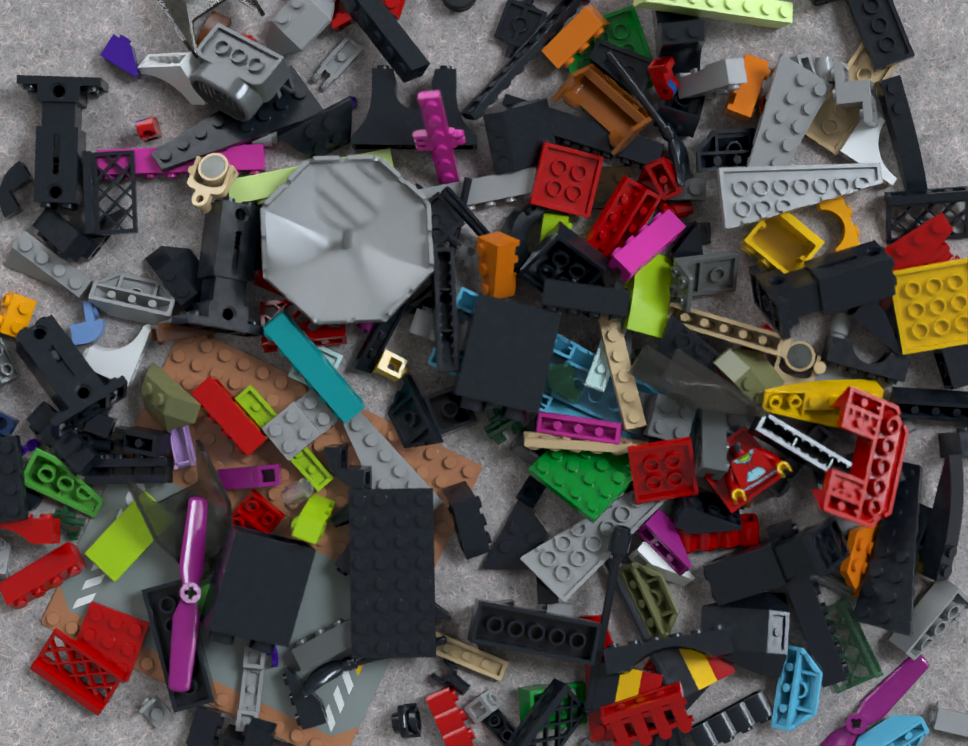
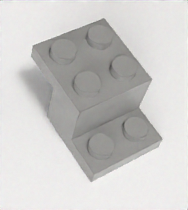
[831,61,878,127]
[262,389,339,461]

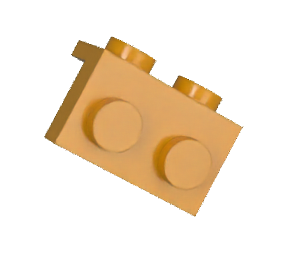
[0,291,37,338]

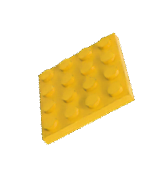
[892,257,968,355]

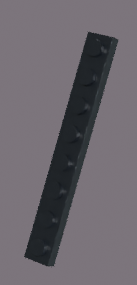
[460,0,582,120]

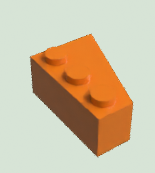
[541,5,610,69]
[722,53,771,123]
[476,231,520,299]

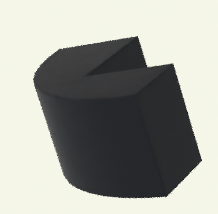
[0,161,34,219]
[324,444,372,489]

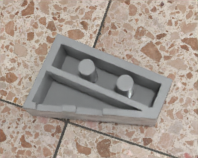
[675,58,747,100]

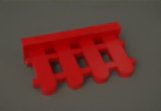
[600,681,694,746]

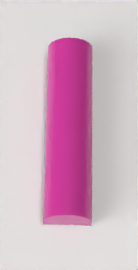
[536,411,623,445]

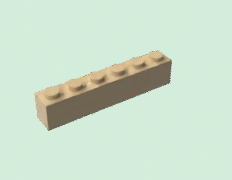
[666,302,792,358]

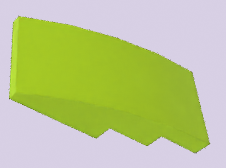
[623,254,672,339]
[84,490,175,583]

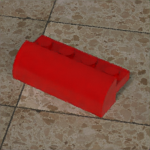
[585,175,662,263]

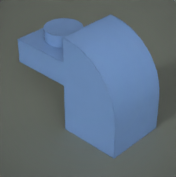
[70,301,106,346]

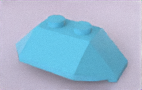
[771,645,823,732]
[855,715,930,746]

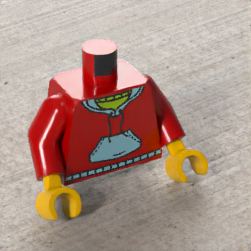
[726,441,792,505]

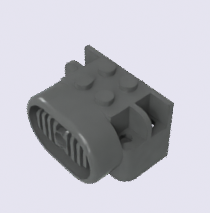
[190,23,295,122]

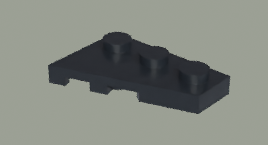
[590,38,653,97]
[656,314,720,376]

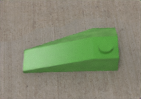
[24,448,104,518]

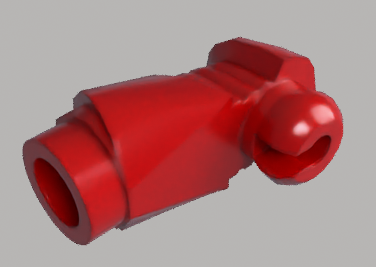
[658,201,693,218]

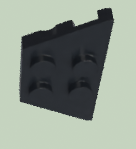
[278,96,352,159]
[387,374,444,448]
[483,500,548,570]

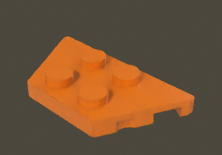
[840,521,881,598]

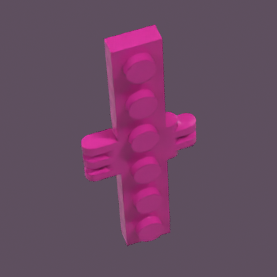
[413,91,466,185]

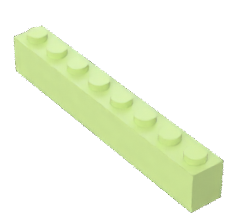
[633,0,793,29]
[228,148,394,205]

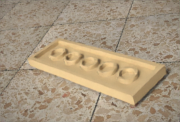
[804,42,898,156]

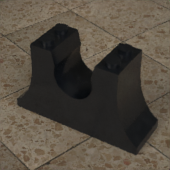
[652,10,706,77]
[350,65,477,150]

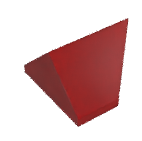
[637,157,682,201]

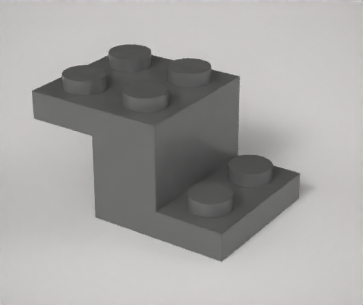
[620,391,697,441]

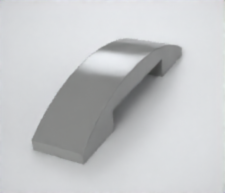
[235,646,266,732]

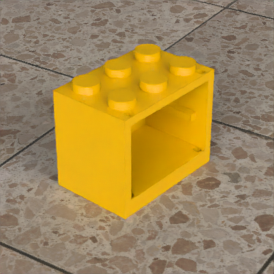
[739,212,825,274]

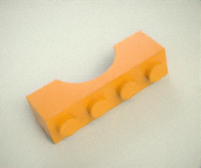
[815,196,860,252]

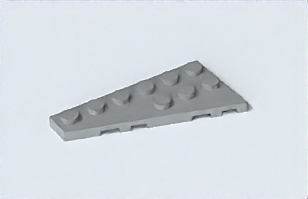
[343,412,443,510]

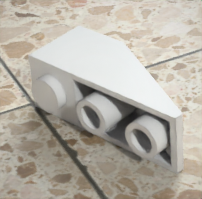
[628,539,695,587]

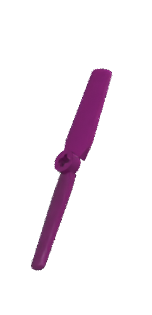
[169,497,208,692]
[819,655,929,746]

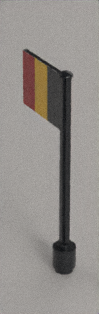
[582,525,663,723]
[604,556,736,697]

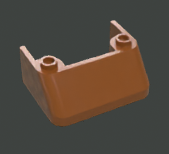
[552,64,652,155]

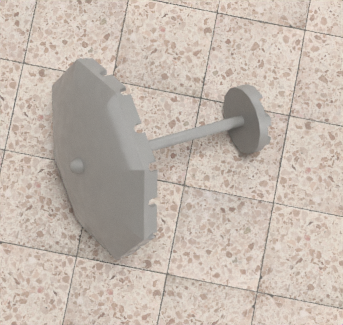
[261,154,434,324]

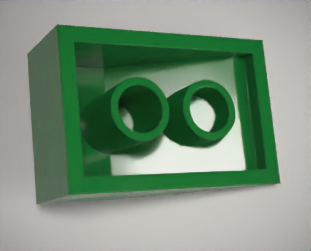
[518,682,587,732]

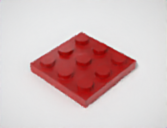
[529,142,604,218]
[694,425,782,514]
[627,437,699,504]
[72,601,150,682]

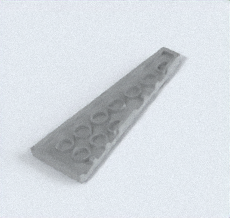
[717,163,883,231]

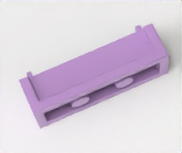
[168,425,197,470]

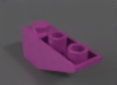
[218,463,283,490]

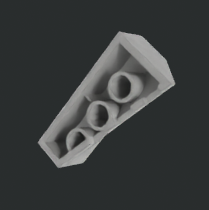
[5,231,94,299]
[889,580,968,660]

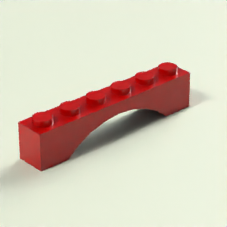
[0,514,60,544]

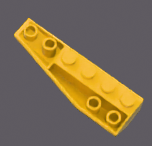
[761,379,884,428]

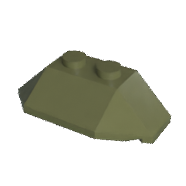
[713,348,784,415]
[141,363,201,431]
[619,562,680,639]

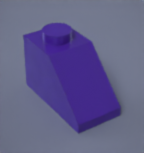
[100,34,141,80]

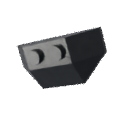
[696,128,756,173]
[145,246,203,312]

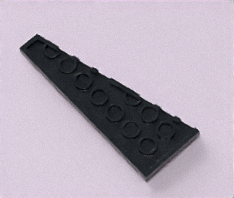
[151,65,323,172]

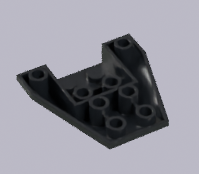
[700,592,790,678]

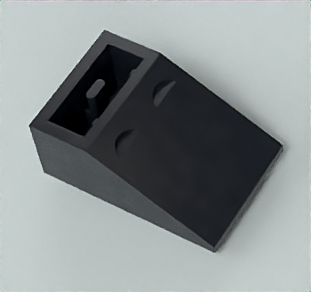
[671,492,743,534]

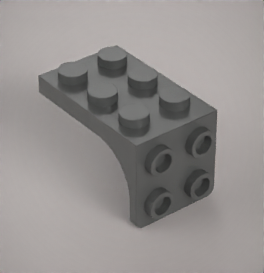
[669,250,739,314]

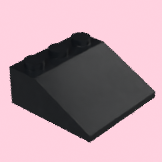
[483,98,556,175]
[518,222,608,293]

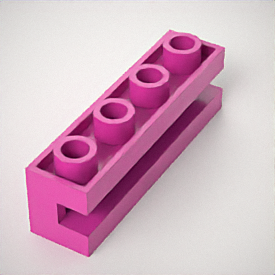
[608,209,686,283]

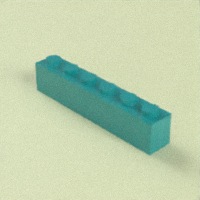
[263,309,365,424]

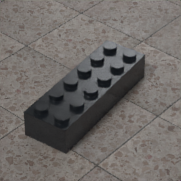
[141,579,217,713]
[467,598,602,666]

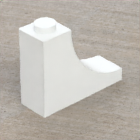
[137,52,207,105]
[837,112,897,187]
[83,324,152,387]

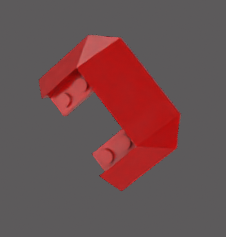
[811,386,909,528]

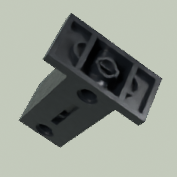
[16,314,128,441]

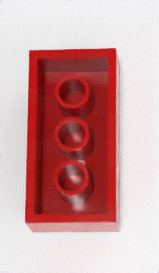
[191,376,270,456]

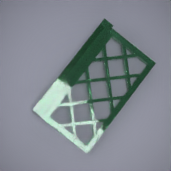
[826,596,884,694]

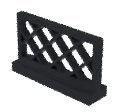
[82,150,138,238]
[884,186,968,244]
[504,678,587,746]

